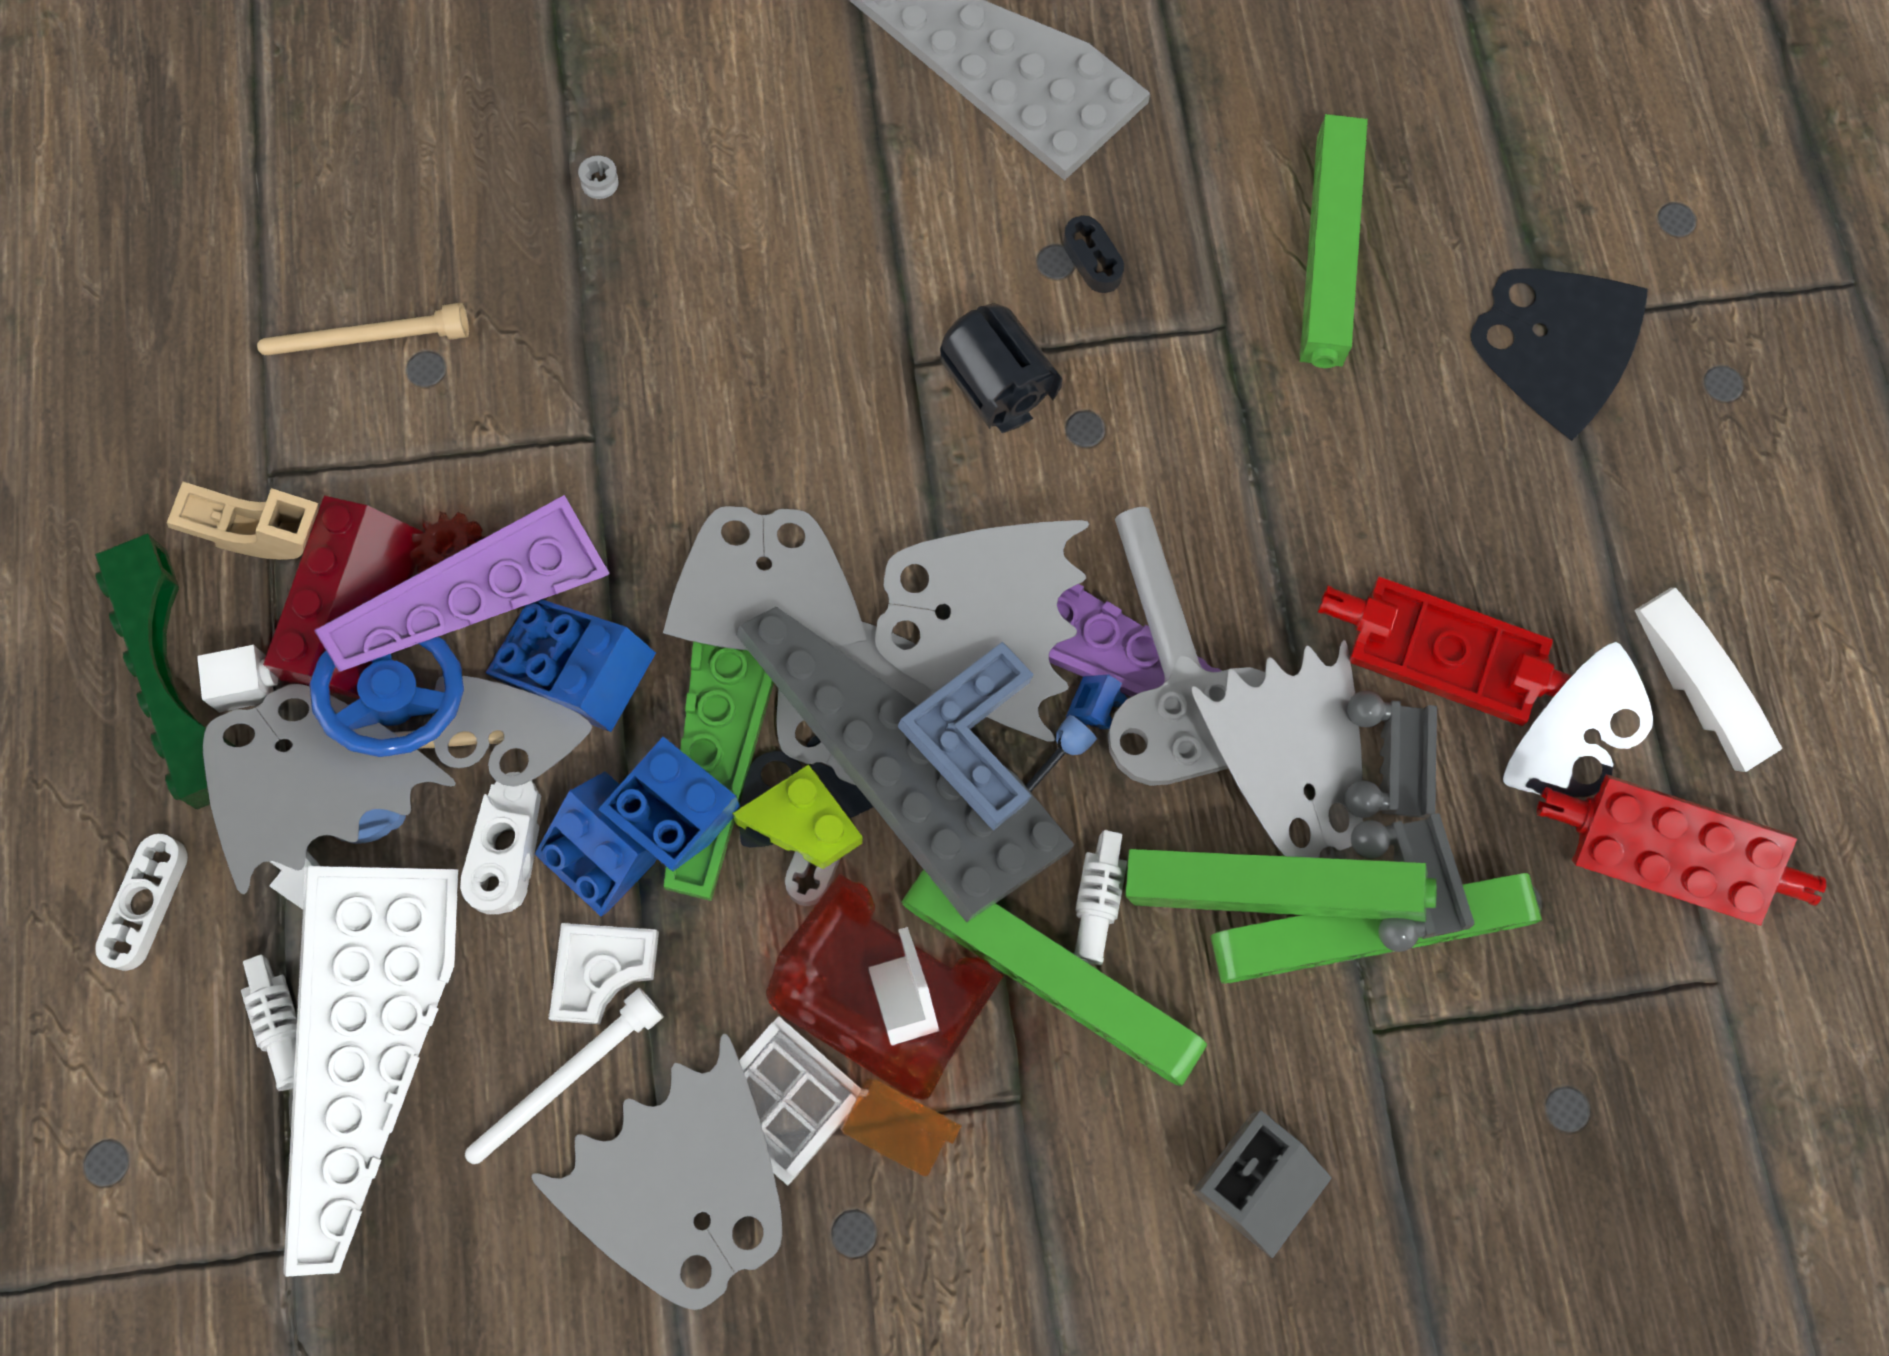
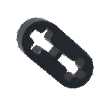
[1063,215,1124,293]

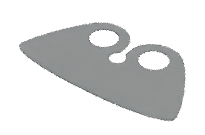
[432,676,592,787]

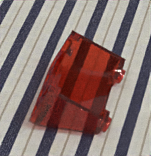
[766,874,1003,1100]

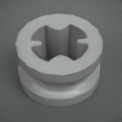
[578,156,619,199]

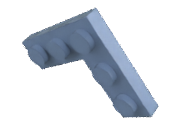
[898,642,1034,831]

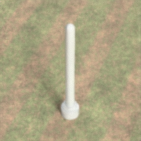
[465,988,664,1164]

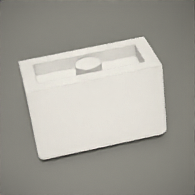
[868,927,939,1046]

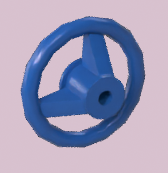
[309,636,464,757]

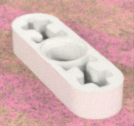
[95,834,188,971]

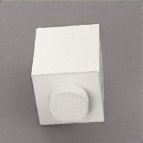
[197,645,278,712]

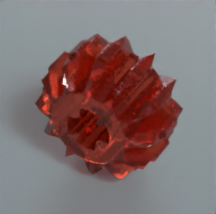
[410,511,486,573]

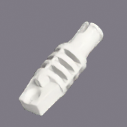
[1073,830,1127,965]
[241,955,297,1091]

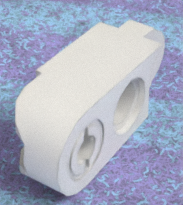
[460,772,541,915]

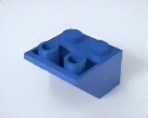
[598,737,741,872]
[535,771,657,917]

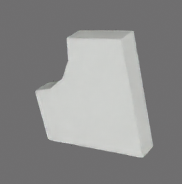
[549,923,659,1025]

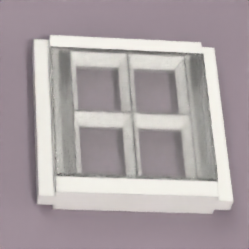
[739,1016,866,1185]

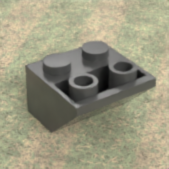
[1192,1110,1332,1258]

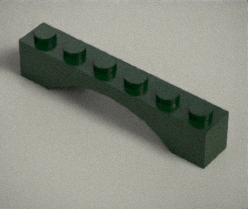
[95,533,236,810]

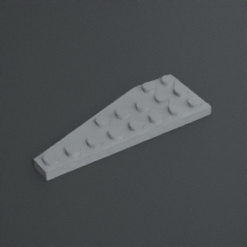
[849,0,1150,181]

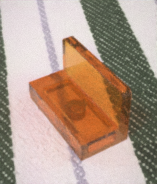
[841,1078,962,1177]

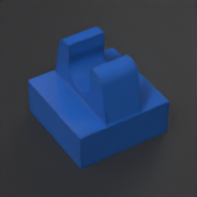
[1066,674,1128,730]

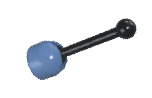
[1025,715,1097,792]

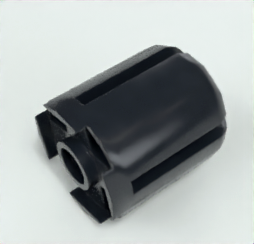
[940,303,1063,433]

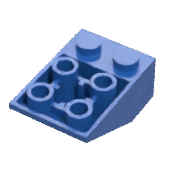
[486,599,656,732]

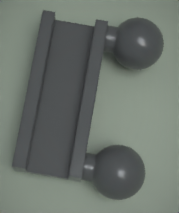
[1344,691,1437,819]
[1351,813,1475,952]

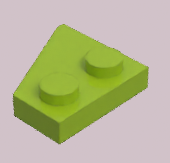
[733,765,863,869]

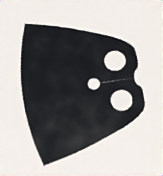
[1470,268,1648,441]

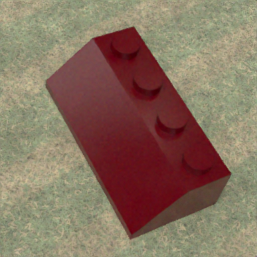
[263,495,425,699]

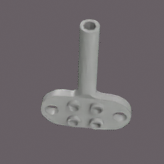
[1108,507,1265,786]

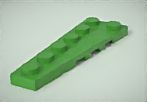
[664,642,774,901]

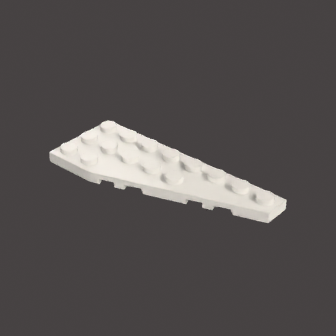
[283,866,458,1276]

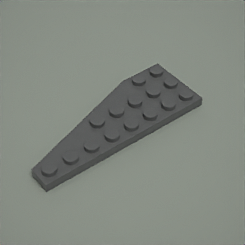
[736,607,1074,923]

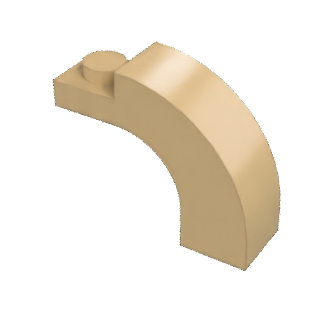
[167,481,318,560]

